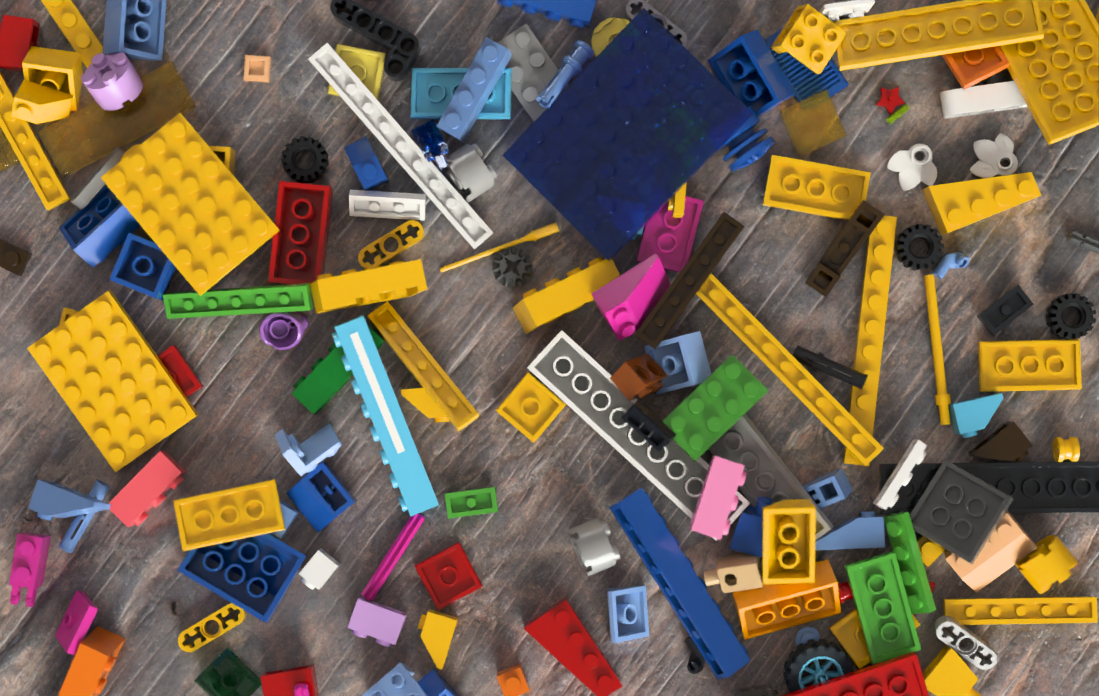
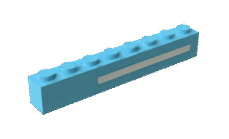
[332,315,439,516]

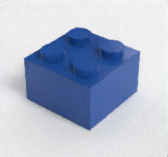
[109,233,176,301]

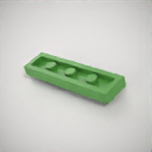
[883,512,936,614]

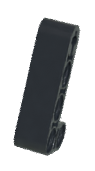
[330,0,420,82]

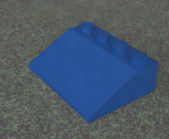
[177,533,306,623]

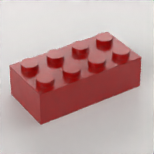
[268,181,333,288]

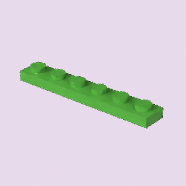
[163,283,313,319]

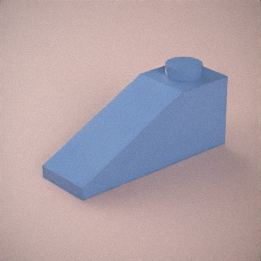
[802,468,853,509]
[28,479,111,521]
[815,511,885,550]

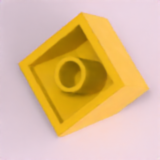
[22,46,83,111]

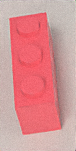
[109,451,187,527]

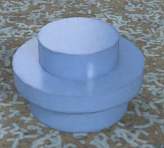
[795,626,821,646]

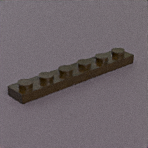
[635,212,745,350]

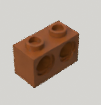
[610,353,668,401]

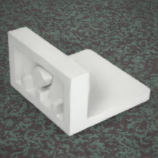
[819,0,875,21]

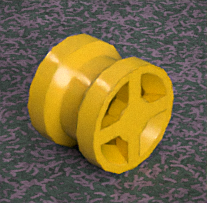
[1052,437,1080,462]

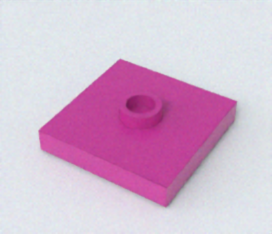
[54,590,98,655]

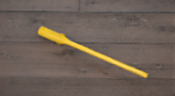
[440,222,560,273]

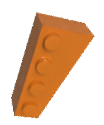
[58,626,125,696]

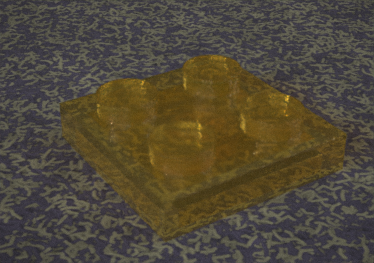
[780,90,846,156]

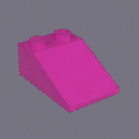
[591,254,671,341]

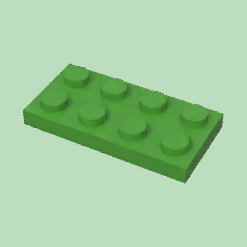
[662,355,768,462]
[844,551,921,664]

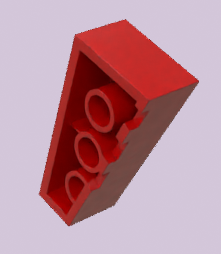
[523,597,623,696]

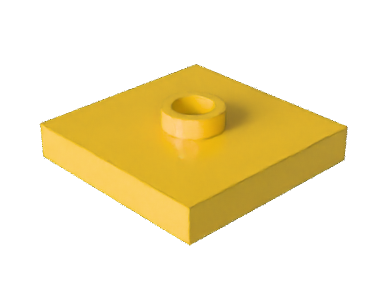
[495,372,566,443]

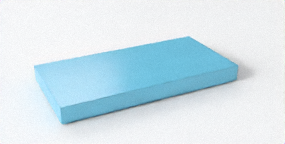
[410,68,512,119]

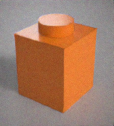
[496,663,530,696]

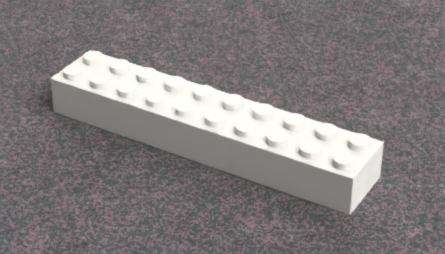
[527,330,750,540]

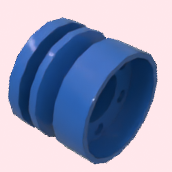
[708,106,775,172]

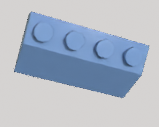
[103,0,166,61]

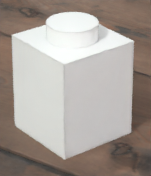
[299,548,340,590]

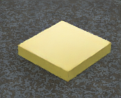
[328,44,387,100]

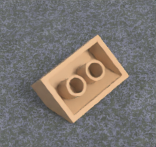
[944,510,1038,593]

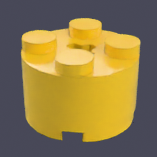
[1015,534,1078,594]

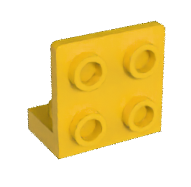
[770,4,846,74]

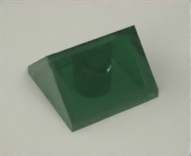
[194,647,262,696]

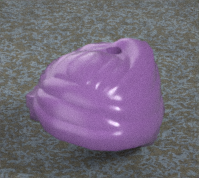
[259,311,309,350]

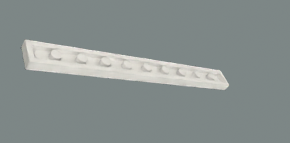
[308,43,493,250]

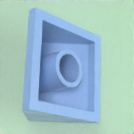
[607,586,649,643]

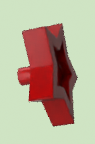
[876,87,905,115]

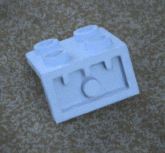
[275,423,342,476]
[362,662,427,696]

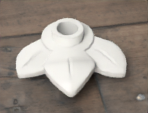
[970,133,1018,179]
[887,144,937,191]

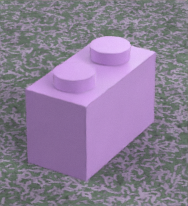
[347,596,408,647]

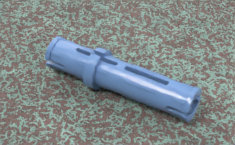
[58,479,110,553]

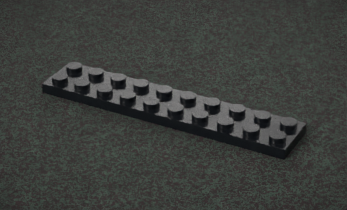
[879,461,1099,515]

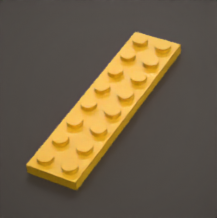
[832,0,1044,71]

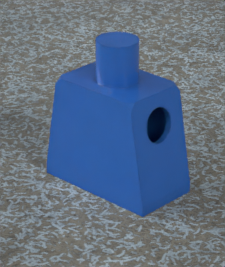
[729,496,773,558]

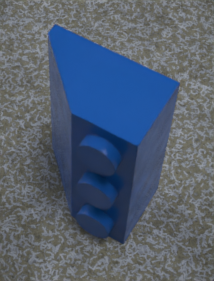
[707,29,795,117]
[59,185,141,268]

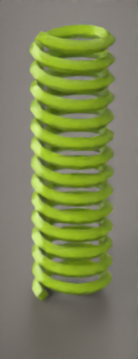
[886,104,910,124]

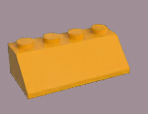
[732,559,841,640]

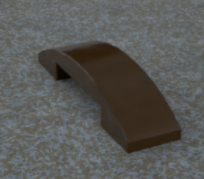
[805,200,885,297]

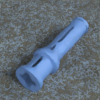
[536,40,594,109]

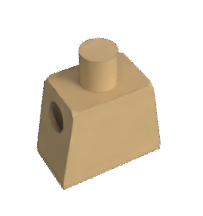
[703,552,763,593]

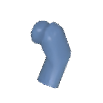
[932,252,969,279]

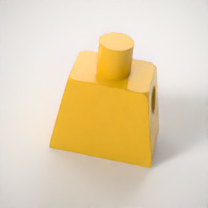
[922,645,981,696]

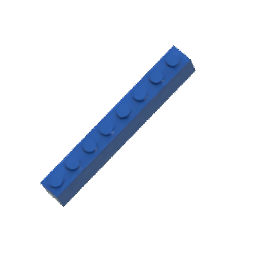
[609,488,751,680]

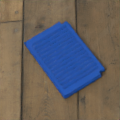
[765,28,849,110]

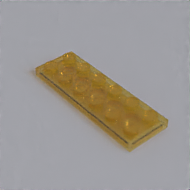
[38,61,196,177]

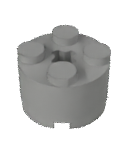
[441,143,497,203]
[568,518,620,577]

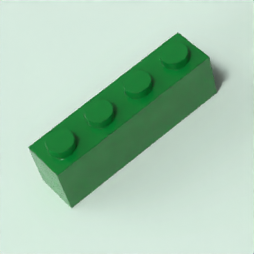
[291,323,386,415]

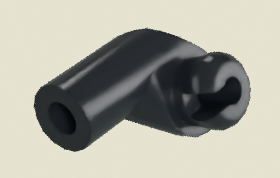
[684,636,705,674]

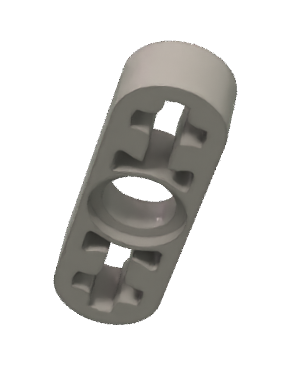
[625,0,687,54]
[70,146,125,210]
[934,616,997,670]

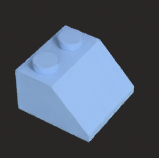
[644,331,711,395]

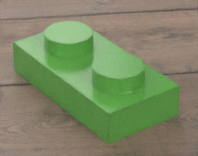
[445,486,498,519]

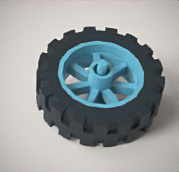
[783,639,854,693]

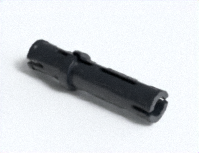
[792,345,868,390]

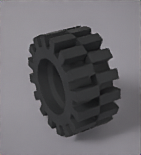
[281,136,329,184]
[895,224,944,271]
[1045,293,1096,339]

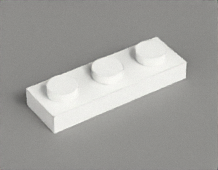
[349,190,426,221]
[873,439,927,510]

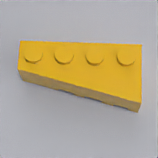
[922,172,1041,236]
[513,257,620,334]
[310,259,427,314]

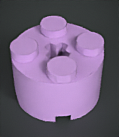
[81,52,143,111]

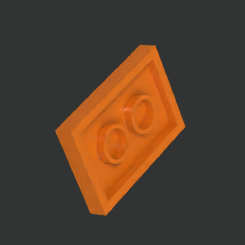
[941,46,1009,90]

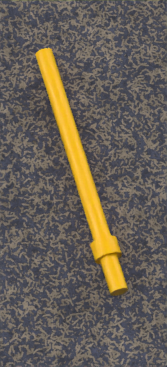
[924,274,951,425]

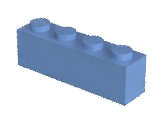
[436,37,512,143]

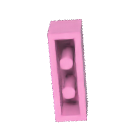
[689,455,747,540]

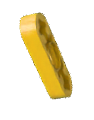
[358,220,424,268]
[178,603,247,652]

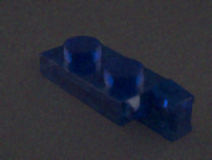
[411,119,449,169]

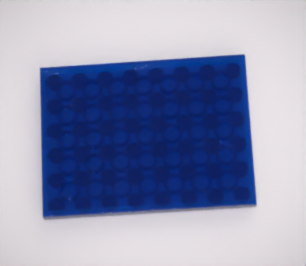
[503,8,753,261]

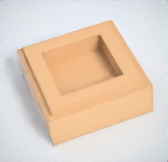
[243,55,271,83]

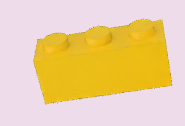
[762,499,816,584]

